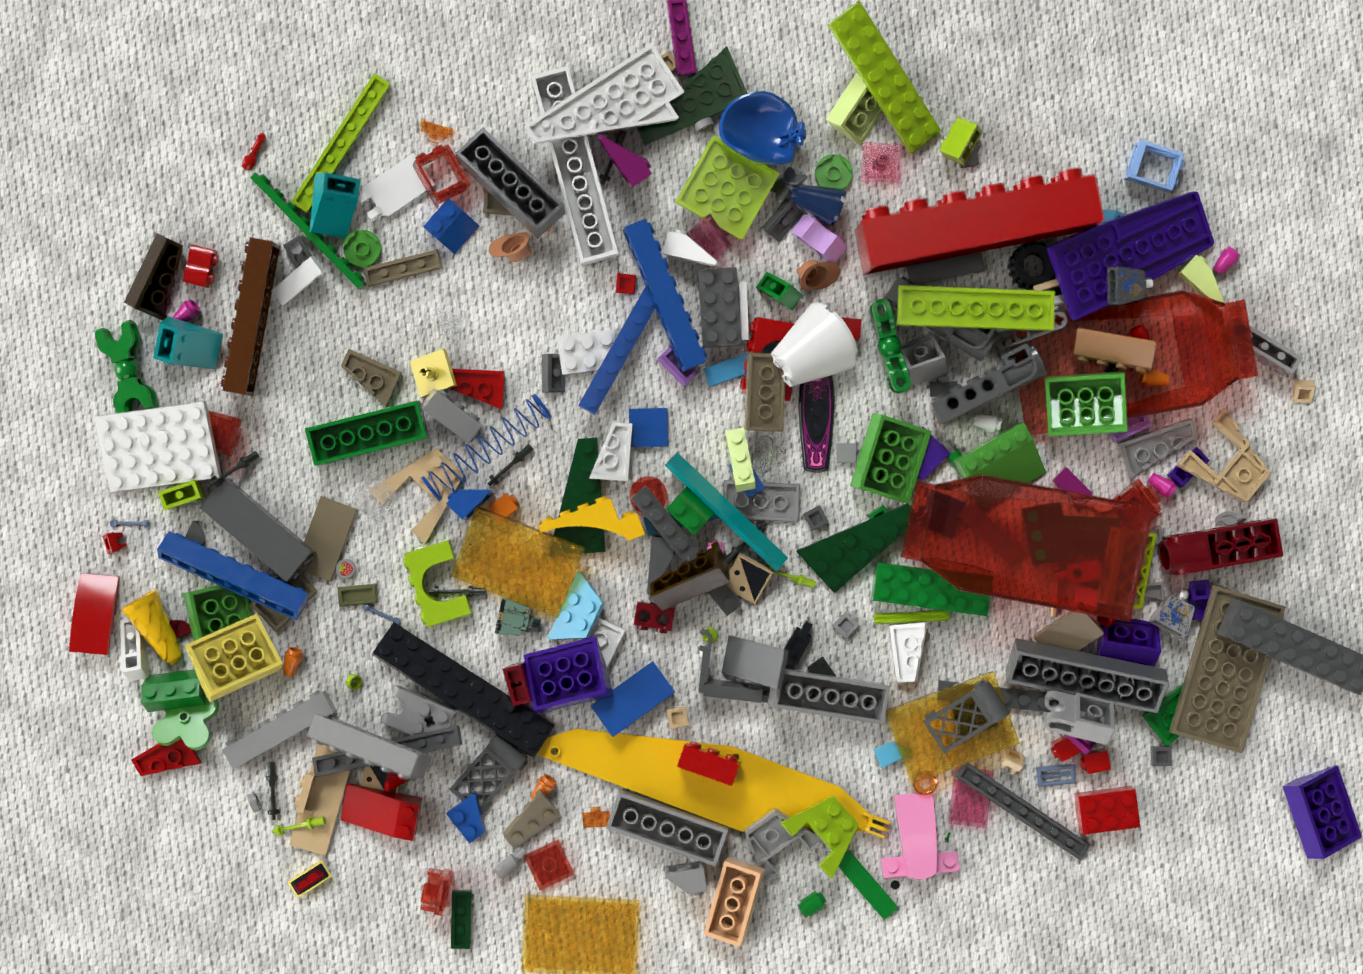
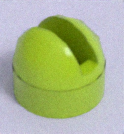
[702,627,719,644]
[345,674,362,690]

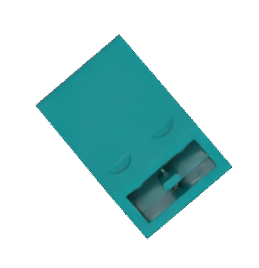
[309,172,360,238]
[153,316,223,369]

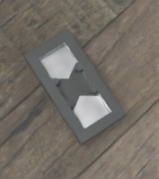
[283,235,312,269]

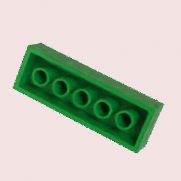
[305,400,430,466]
[871,562,993,616]

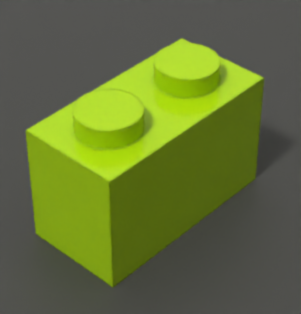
[939,117,983,166]
[158,480,206,510]

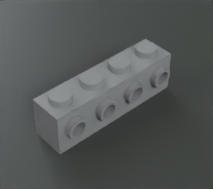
[1221,318,1303,376]

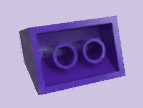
[1097,616,1161,666]

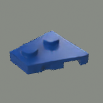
[446,791,486,844]

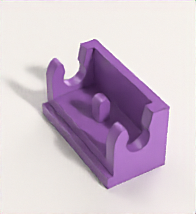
[657,346,699,387]
[1109,407,1152,442]

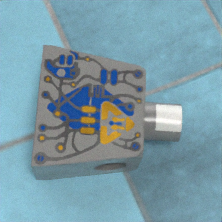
[1148,589,1195,639]

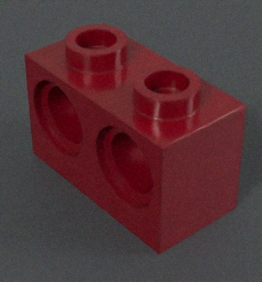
[633,601,675,634]
[502,661,532,706]

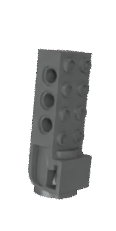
[883,276,999,361]
[930,344,1047,425]

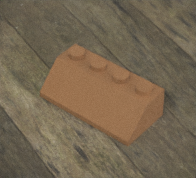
[1074,328,1157,373]

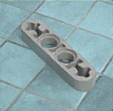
[995,311,1068,349]

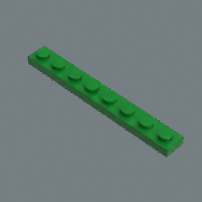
[250,172,366,290]

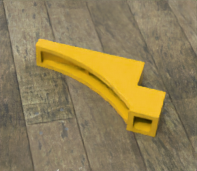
[538,496,645,541]

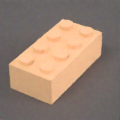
[704,857,765,947]

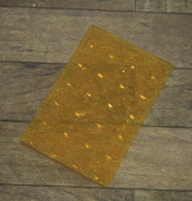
[451,506,585,618]
[886,671,1020,784]
[521,894,639,974]

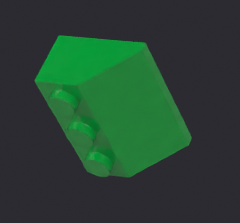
[141,669,205,712]

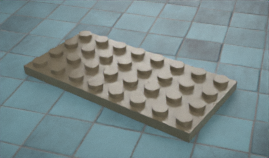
[1169,585,1286,753]

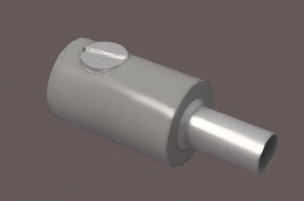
[494,847,527,880]

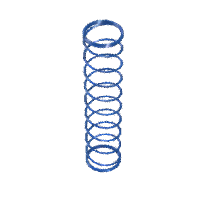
[421,394,552,501]

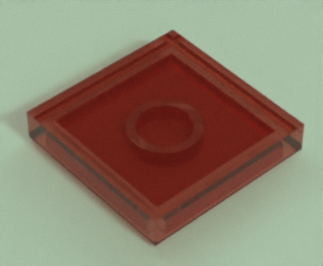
[524,839,575,890]

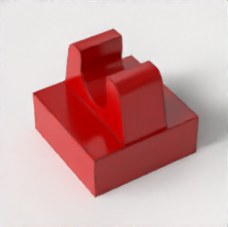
[102,532,126,554]

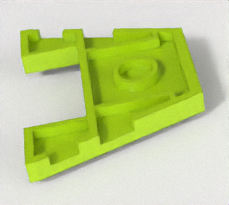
[780,796,859,879]

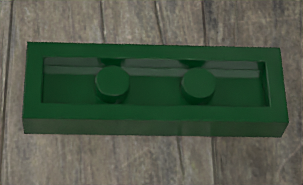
[451,890,472,949]

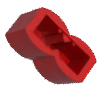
[183,244,219,288]

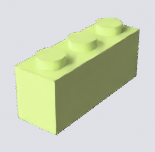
[725,428,755,492]

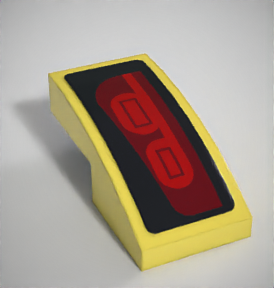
[287,860,332,898]

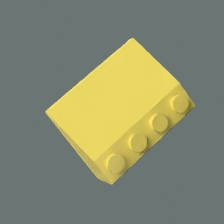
[185,614,283,702]

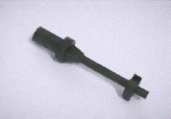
[599,130,627,186]
[487,444,533,486]
[209,451,259,487]
[725,521,768,565]
[428,586,487,597]
[266,762,279,820]

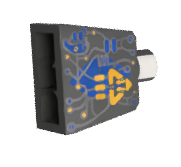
[1107,267,1153,305]

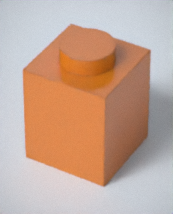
[488,493,519,522]

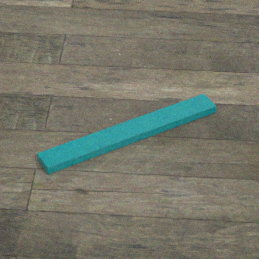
[665,452,788,571]

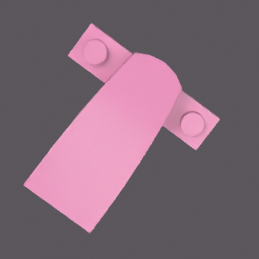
[881,792,960,880]

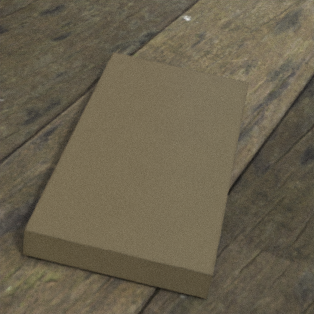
[744,353,785,432]
[301,496,358,581]

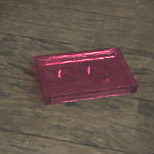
[948,766,994,828]

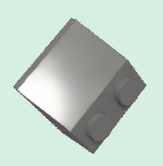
[900,333,948,386]
[665,861,707,896]

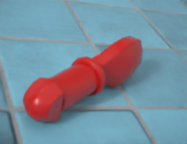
[242,133,266,170]

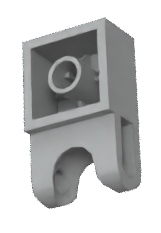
[380,685,457,735]
[1044,691,1115,745]

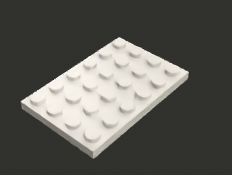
[94,401,221,492]

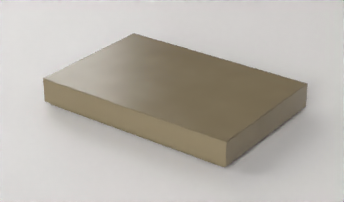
[250,574,318,632]
[1033,604,1104,651]

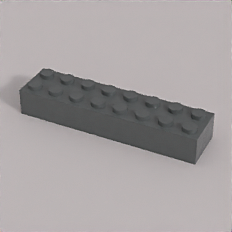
[1217,599,1363,695]
[1005,638,1169,713]

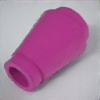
[1212,246,1241,275]
[172,299,201,322]
[1147,472,1177,498]

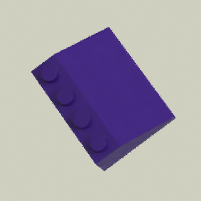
[524,636,613,713]
[1282,765,1362,859]

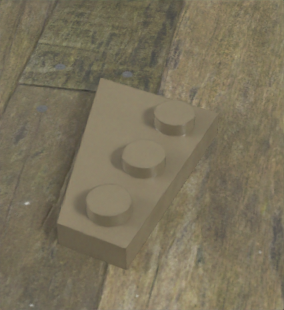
[341,349,402,407]
[503,788,561,849]

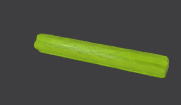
[874,610,950,624]

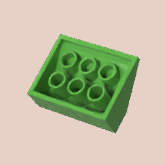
[1045,372,1128,436]
[850,413,932,503]
[953,422,1046,510]
[183,585,252,641]

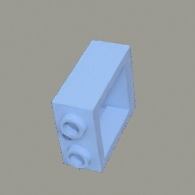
[1124,140,1185,193]

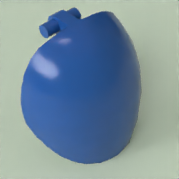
[719,91,806,165]

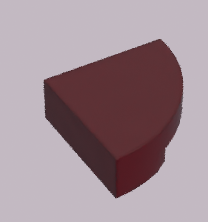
[169,620,192,639]

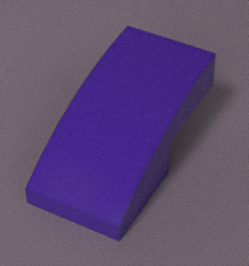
[1167,447,1210,488]
[1188,580,1210,620]

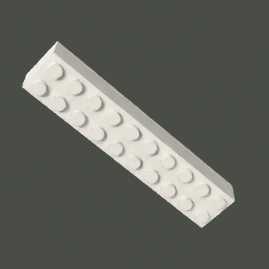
[531,66,619,266]

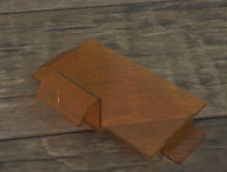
[419,119,453,144]
[582,807,610,828]

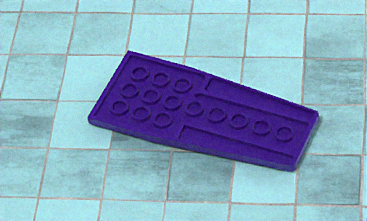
[1046,191,1214,320]

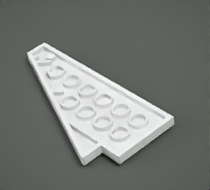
[524,43,684,144]

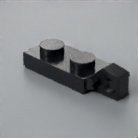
[783,620,813,670]

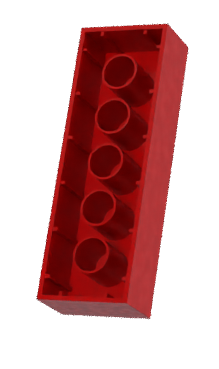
[854,167,1104,275]

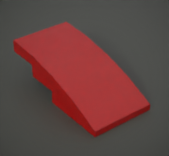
[68,573,120,655]

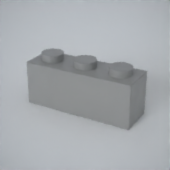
[420,388,482,444]

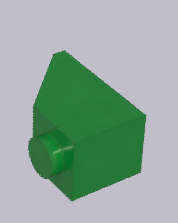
[756,272,803,311]

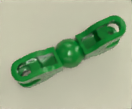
[869,299,911,393]
[95,320,159,413]

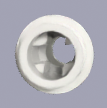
[973,414,1002,433]

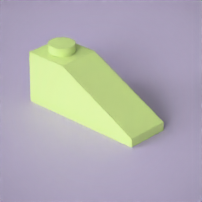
[1177,255,1226,312]

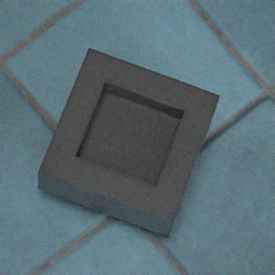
[803,505,829,531]
[1151,746,1172,766]

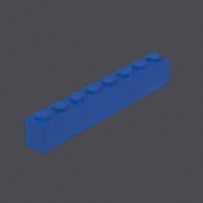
[622,218,707,372]
[157,531,308,620]

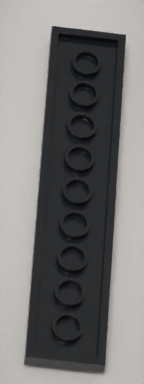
[372,622,555,758]

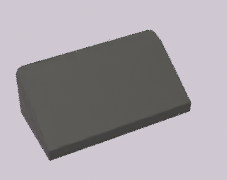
[762,199,803,242]
[542,354,565,393]

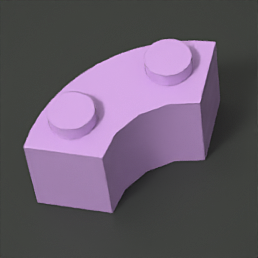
[791,214,848,263]

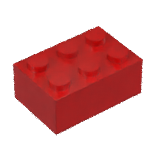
[677,741,741,786]
[1074,786,1140,835]

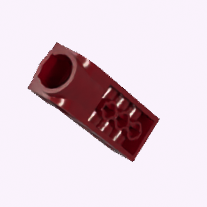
[1158,518,1284,575]

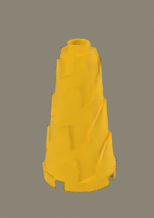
[121,590,182,665]

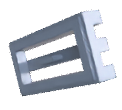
[1036,764,1076,787]

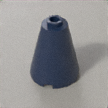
[790,184,846,227]

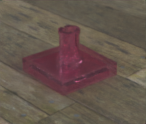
[861,142,901,183]
[686,214,732,259]

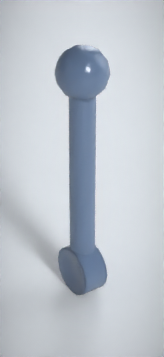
[110,520,150,527]
[363,604,400,625]

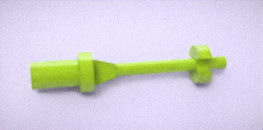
[767,564,816,588]
[272,816,326,836]

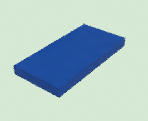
[591,661,675,737]

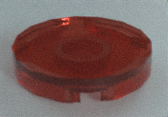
[630,476,667,513]

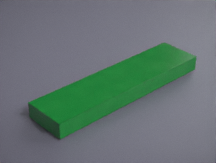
[838,849,899,920]

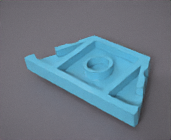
[548,571,605,640]

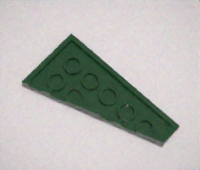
[637,46,748,146]
[548,437,606,556]
[796,503,921,593]

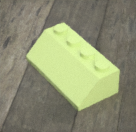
[826,72,883,146]

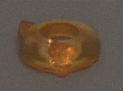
[912,770,938,796]

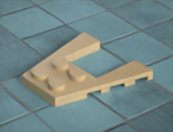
[1176,408,1270,503]
[370,448,463,543]

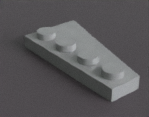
[1118,418,1197,479]

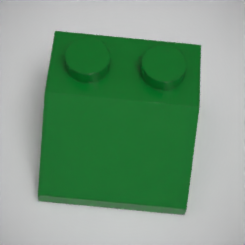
[666,487,714,535]

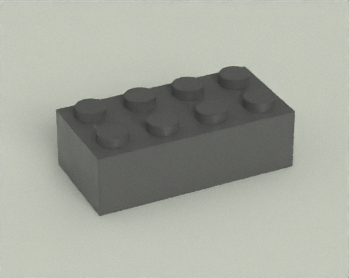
[698,267,741,348]

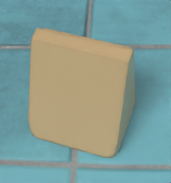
[1292,379,1316,403]

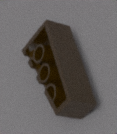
[124,233,183,321]
[650,541,730,611]

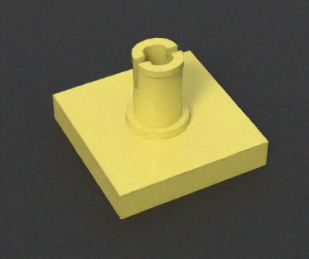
[410,349,457,398]

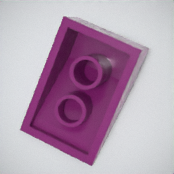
[595,133,652,187]

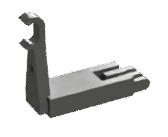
[698,630,770,703]

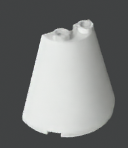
[771,302,858,387]

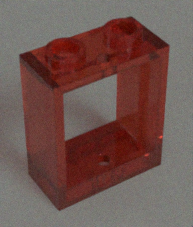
[412,144,471,206]

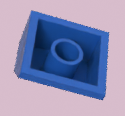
[423,198,479,255]
[446,489,494,520]

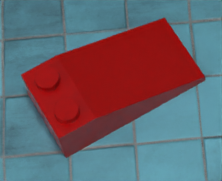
[341,783,423,841]

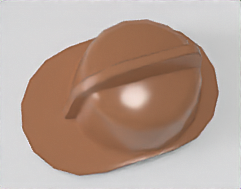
[488,232,532,262]
[796,260,840,290]

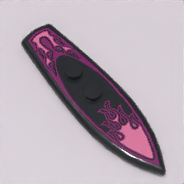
[798,375,835,473]

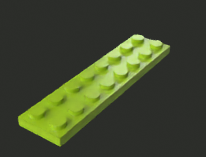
[827,1,941,153]
[897,285,1055,331]

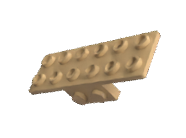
[289,744,351,855]

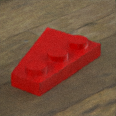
[449,369,505,410]
[131,739,202,776]

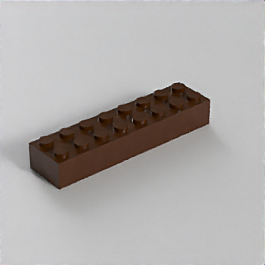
[221,237,280,396]

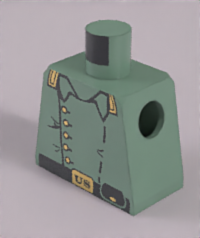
[494,597,542,635]

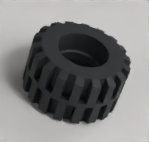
[1007,241,1056,290]

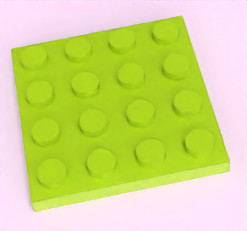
[675,135,780,241]

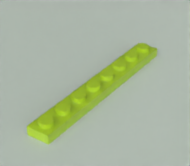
[291,73,391,213]

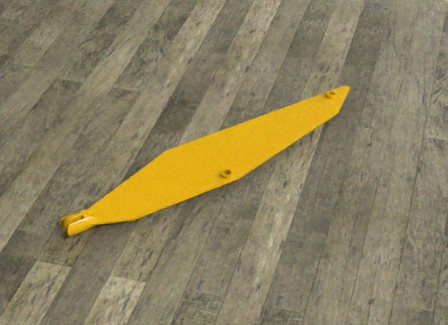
[536,728,891,839]

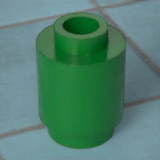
[797,891,827,918]

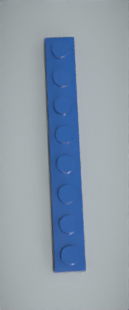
[578,286,655,415]

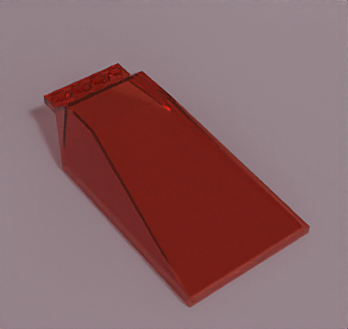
[1009,290,1258,435]
[901,474,1154,622]

